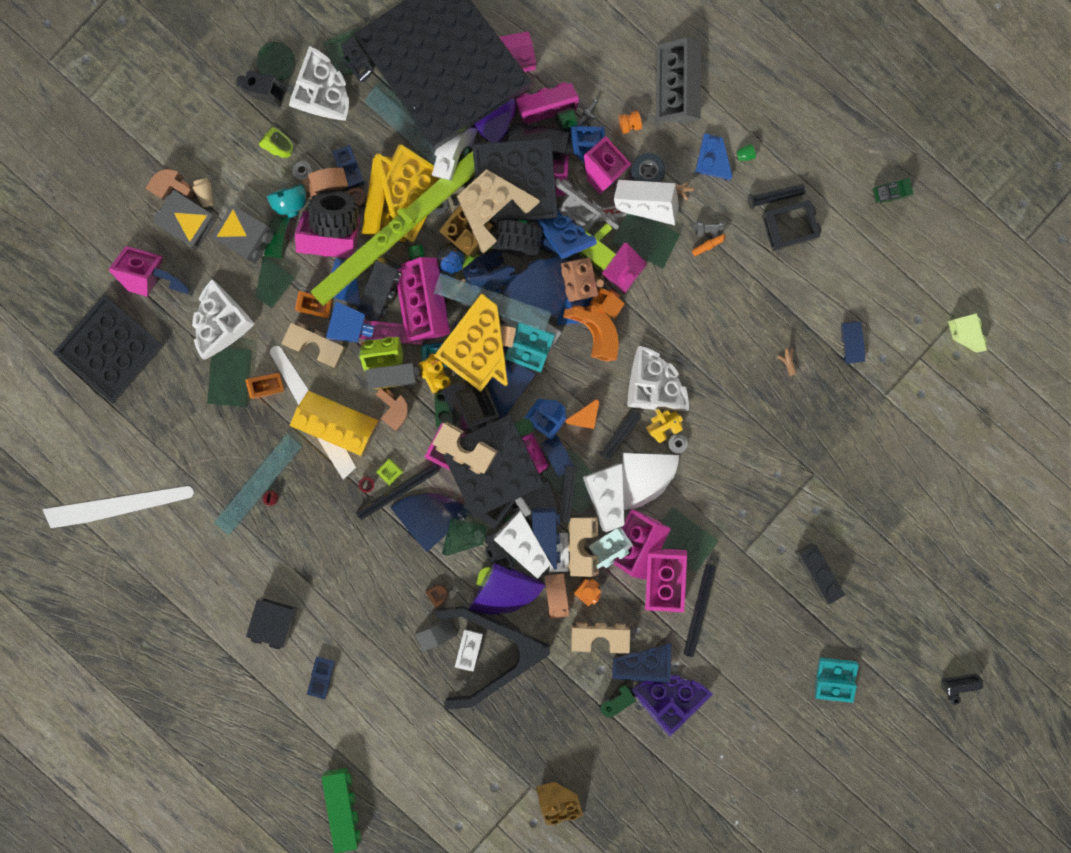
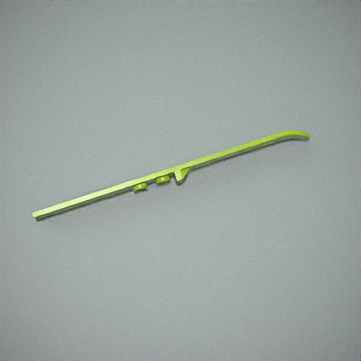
[311,142,491,306]

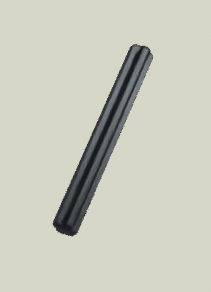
[356,463,440,520]
[683,564,716,657]

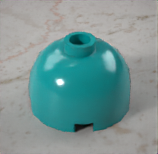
[266,184,307,218]

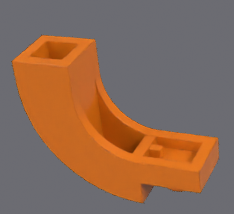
[564,305,619,362]

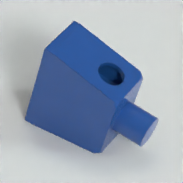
[326,302,375,343]

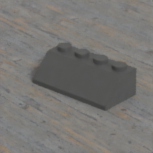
[656,37,701,122]

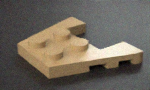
[457,169,540,253]

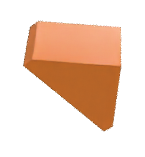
[295,291,332,318]
[245,373,284,399]
[565,399,599,429]

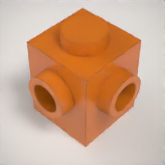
[590,288,625,320]
[573,577,601,606]

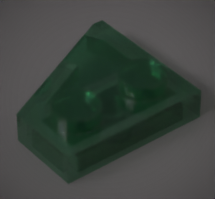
[255,255,295,309]
[442,518,487,556]

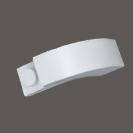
[432,127,477,181]

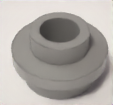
[293,161,312,180]
[668,434,688,453]

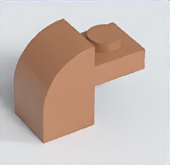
[301,168,348,199]
[146,169,195,200]
[376,389,409,431]
[545,573,569,619]

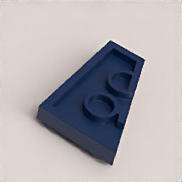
[612,643,671,683]

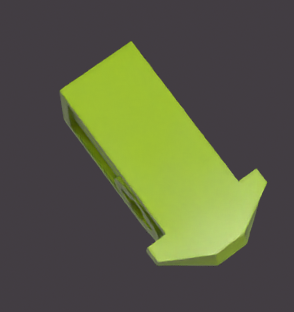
[577,228,616,273]

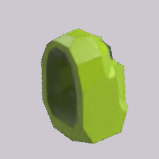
[258,127,293,158]

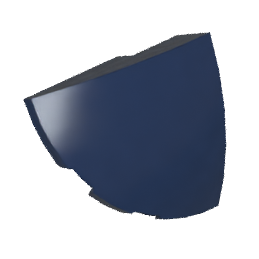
[503,256,574,318]
[486,353,535,419]
[391,493,471,552]

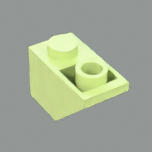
[948,313,987,352]

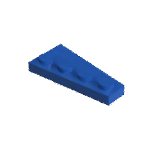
[534,208,597,259]

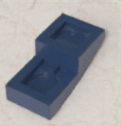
[332,145,365,190]
[153,268,193,296]
[841,321,865,364]
[540,435,574,477]
[306,657,335,700]

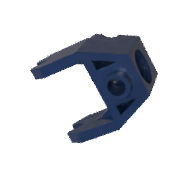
[463,250,516,297]

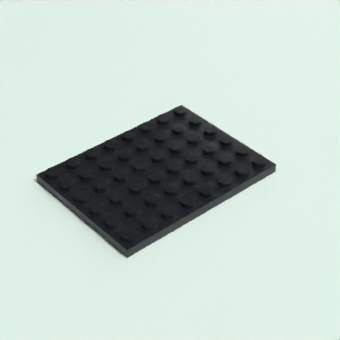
[354,0,533,150]

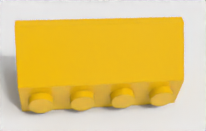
[361,157,406,242]
[289,391,379,456]

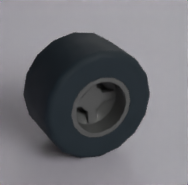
[630,153,666,182]

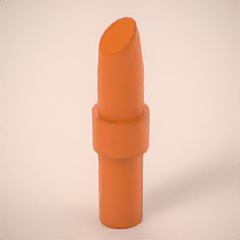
[692,234,726,256]

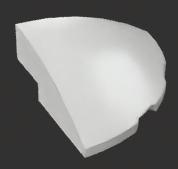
[289,46,349,121]
[192,280,255,360]
[627,346,689,411]
[622,453,679,510]

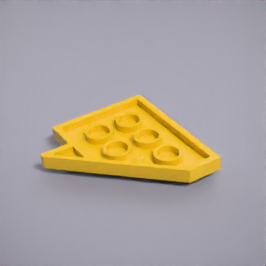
[375,145,441,243]
[434,294,508,391]

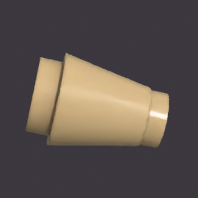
[192,178,214,208]

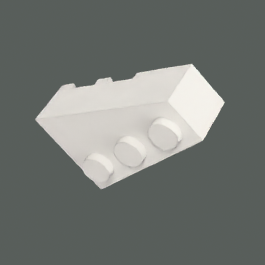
[614,180,679,225]
[583,464,624,532]
[494,508,551,579]

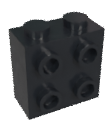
[246,597,298,649]

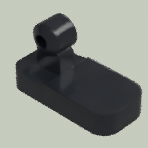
[941,674,983,705]

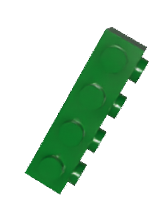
[322,768,362,853]

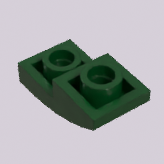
[264,215,293,259]

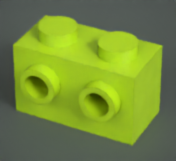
[359,337,403,371]

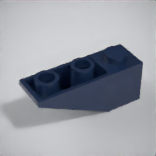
[532,508,561,570]

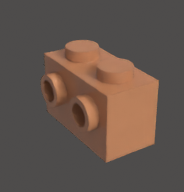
[561,258,598,302]

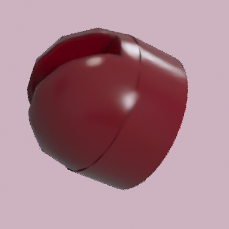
[358,477,374,493]
[262,491,279,506]

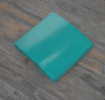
[505,320,556,373]
[815,657,859,703]

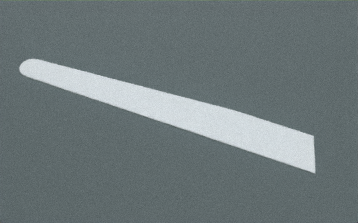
[270,346,356,479]
[43,486,194,528]

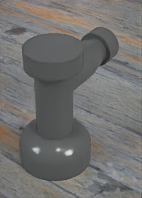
[695,221,724,247]

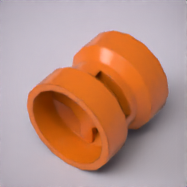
[618,110,642,134]

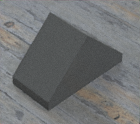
[415,618,457,651]

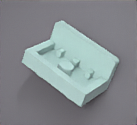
[589,527,633,569]

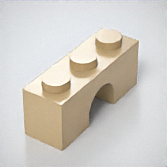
[281,322,346,369]
[432,422,498,474]
[567,517,599,577]
[571,622,630,653]

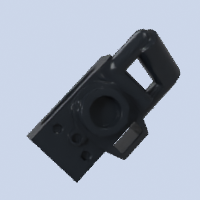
[341,37,374,82]
[484,531,514,570]

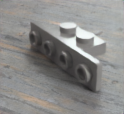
[555,178,619,231]

